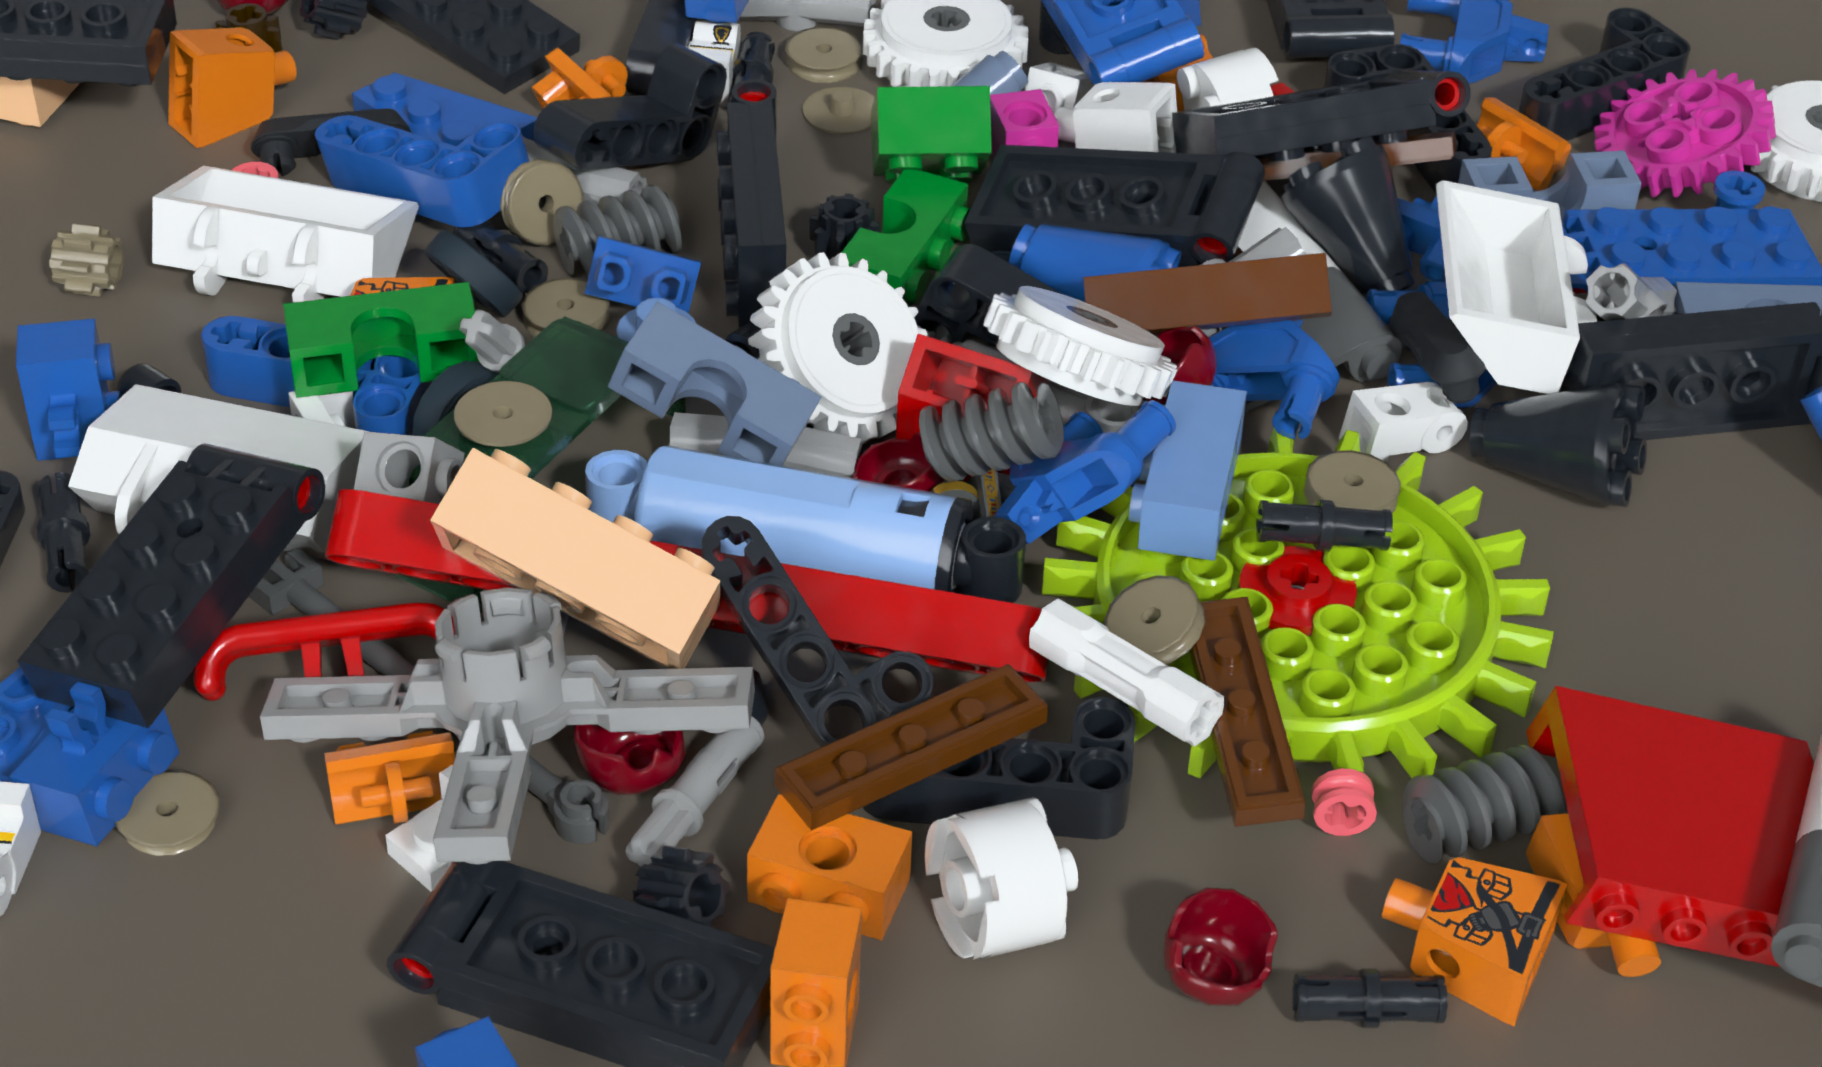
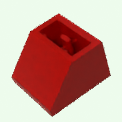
[896,334,1050,482]

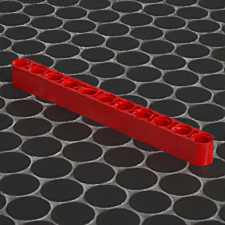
[325,489,1049,682]

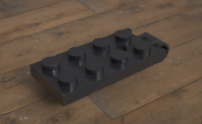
[367,0,580,95]

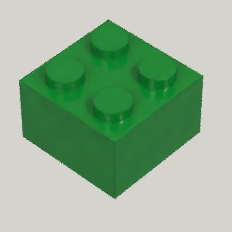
[871,86,992,184]

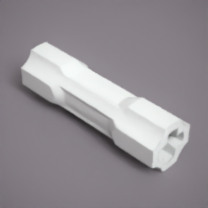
[1029,598,1224,747]

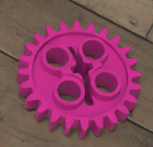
[1594,69,1776,197]

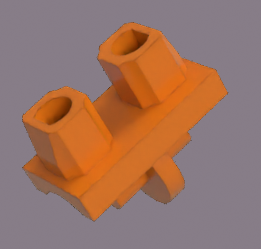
[532,47,628,108]
[1477,97,1571,191]
[324,731,455,825]

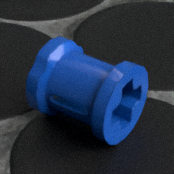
[1713,171,1766,209]

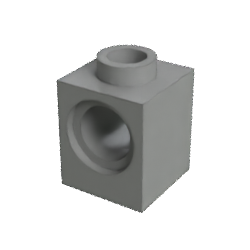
[354,432,465,504]

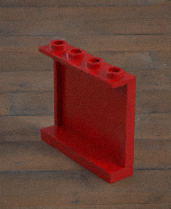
[1526,685,1814,967]

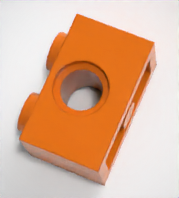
[747,794,913,941]
[771,898,862,1067]

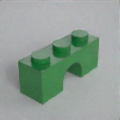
[841,170,971,307]
[283,282,479,398]

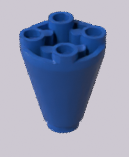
[1009,224,1182,303]

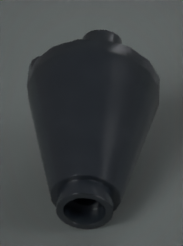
[1281,135,1415,294]
[1469,383,1647,507]

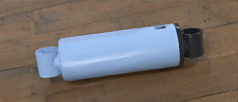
[585,446,1026,603]

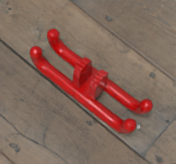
[193,602,455,701]

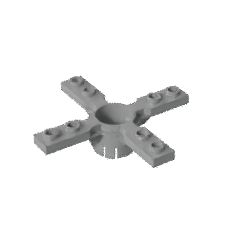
[260,588,755,864]

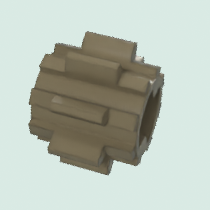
[49,223,125,297]

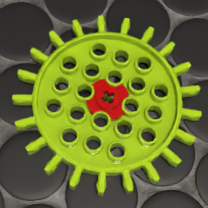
[1042,428,1554,778]

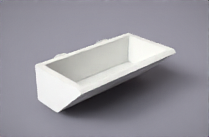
[152,166,419,302]
[1436,180,1598,394]
[68,384,369,560]

